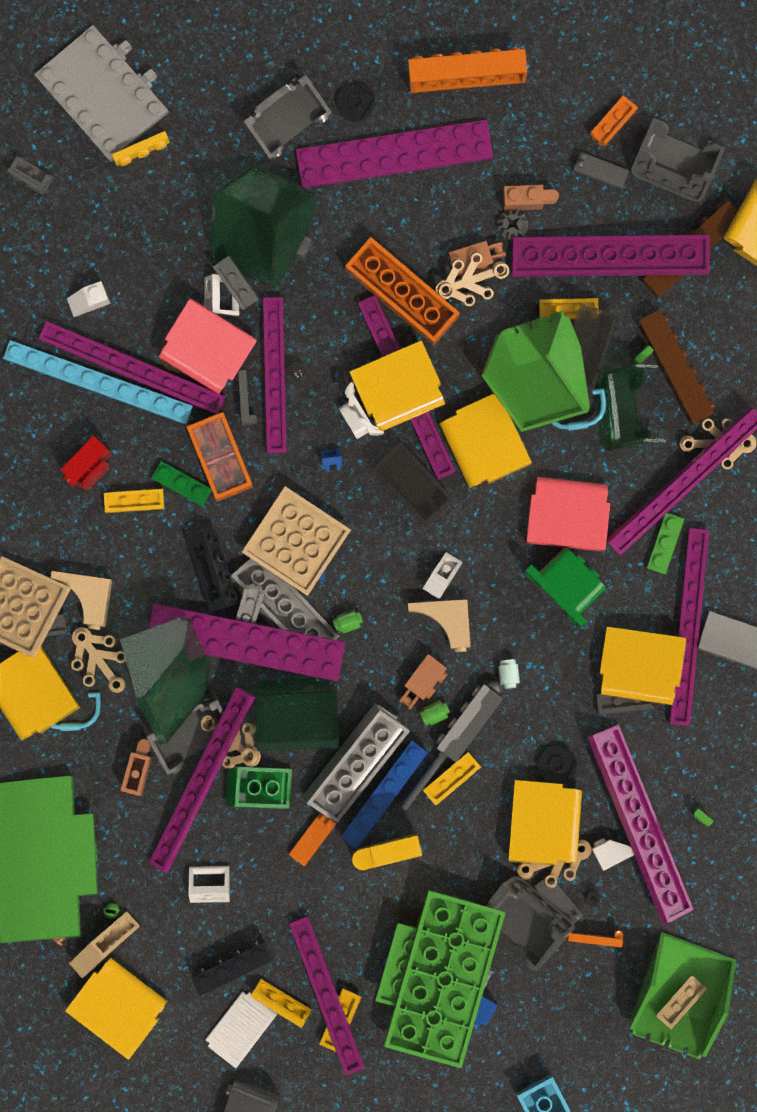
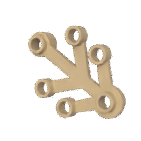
[435,251,509,306]
[679,418,756,469]
[71,628,127,693]
[201,715,261,768]
[518,840,591,888]

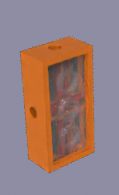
[187,412,253,502]

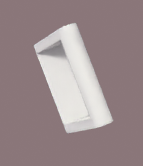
[204,274,239,316]
[188,866,230,903]

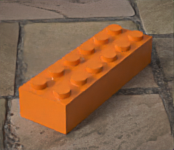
[408,47,527,93]
[345,237,460,346]

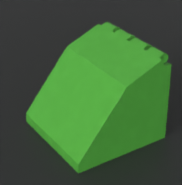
[481,311,590,432]
[629,932,736,1060]

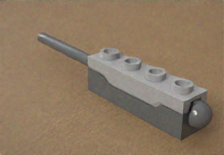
[400,681,503,810]

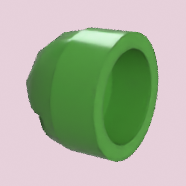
[103,903,120,919]

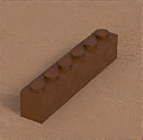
[642,200,738,300]
[637,310,715,426]

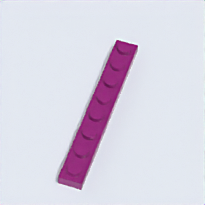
[263,297,287,454]
[289,916,365,1076]

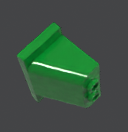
[524,547,606,629]

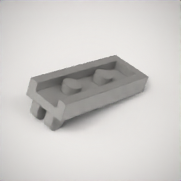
[236,583,265,624]

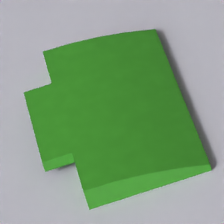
[0,776,98,943]
[375,889,506,1068]

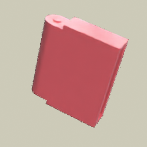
[159,298,257,394]
[526,477,610,552]

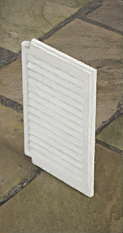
[205,991,277,1068]

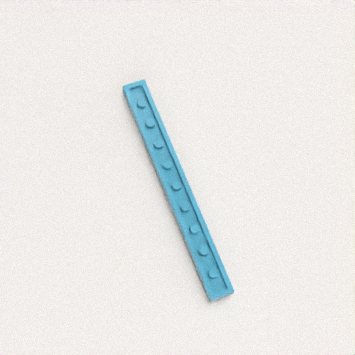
[3,340,193,425]

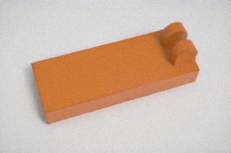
[590,95,638,147]
[289,812,337,866]
[567,930,623,947]

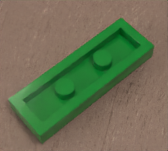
[152,461,212,507]

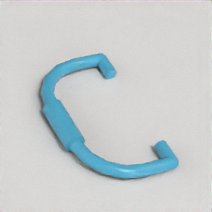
[552,389,606,431]
[51,692,101,731]

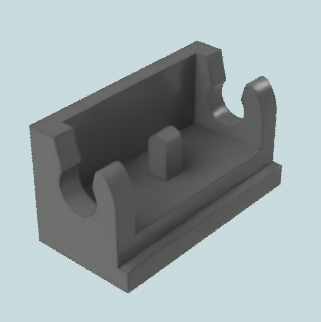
[7,156,54,196]

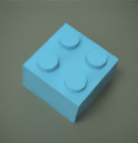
[516,1074,571,1112]

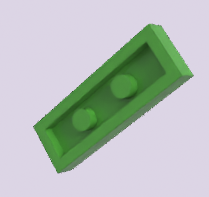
[646,513,684,575]

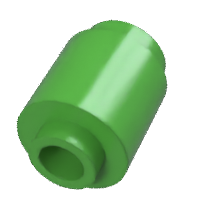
[333,609,363,634]
[420,700,450,726]

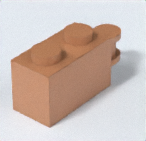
[503,185,559,211]
[449,241,506,278]
[399,654,448,710]
[121,739,153,796]

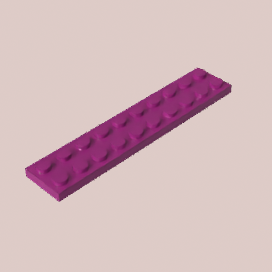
[296,120,493,189]
[513,235,710,277]
[146,603,346,681]
[588,725,694,924]

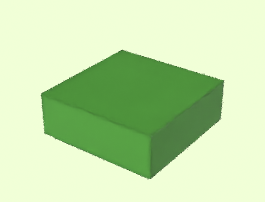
[633,346,654,366]
[691,808,713,827]

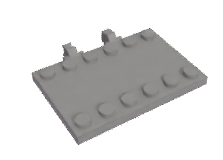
[34,25,169,162]

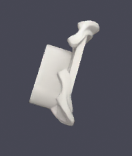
[338,382,384,439]

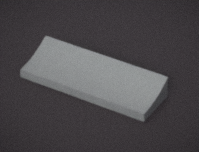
[231,558,340,640]
[697,611,757,669]
[303,703,410,823]

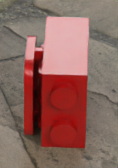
[61,436,112,490]

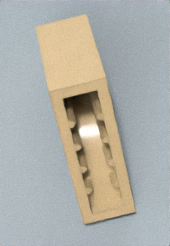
[51,571,112,630]
[408,600,470,652]
[69,912,140,978]

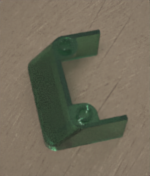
[595,364,666,450]

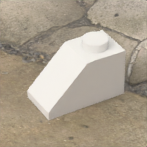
[67,281,110,317]
[423,552,463,599]
[591,838,635,871]

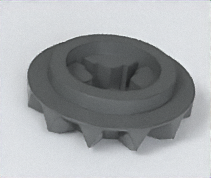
[497,209,528,240]

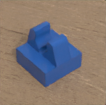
[321,448,342,472]

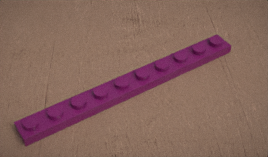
[358,295,456,480]
[39,321,226,415]
[606,406,757,555]
[669,528,709,726]
[149,687,255,872]

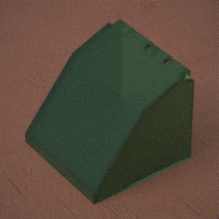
[211,167,317,289]
[120,617,210,745]
[257,678,340,752]

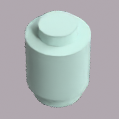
[498,659,520,689]

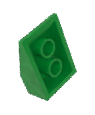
[225,765,292,808]

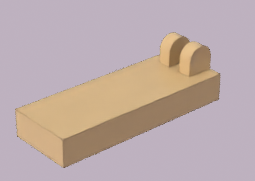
[656,976,707,1030]

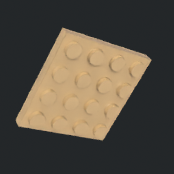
[242,486,351,596]
[0,556,71,659]

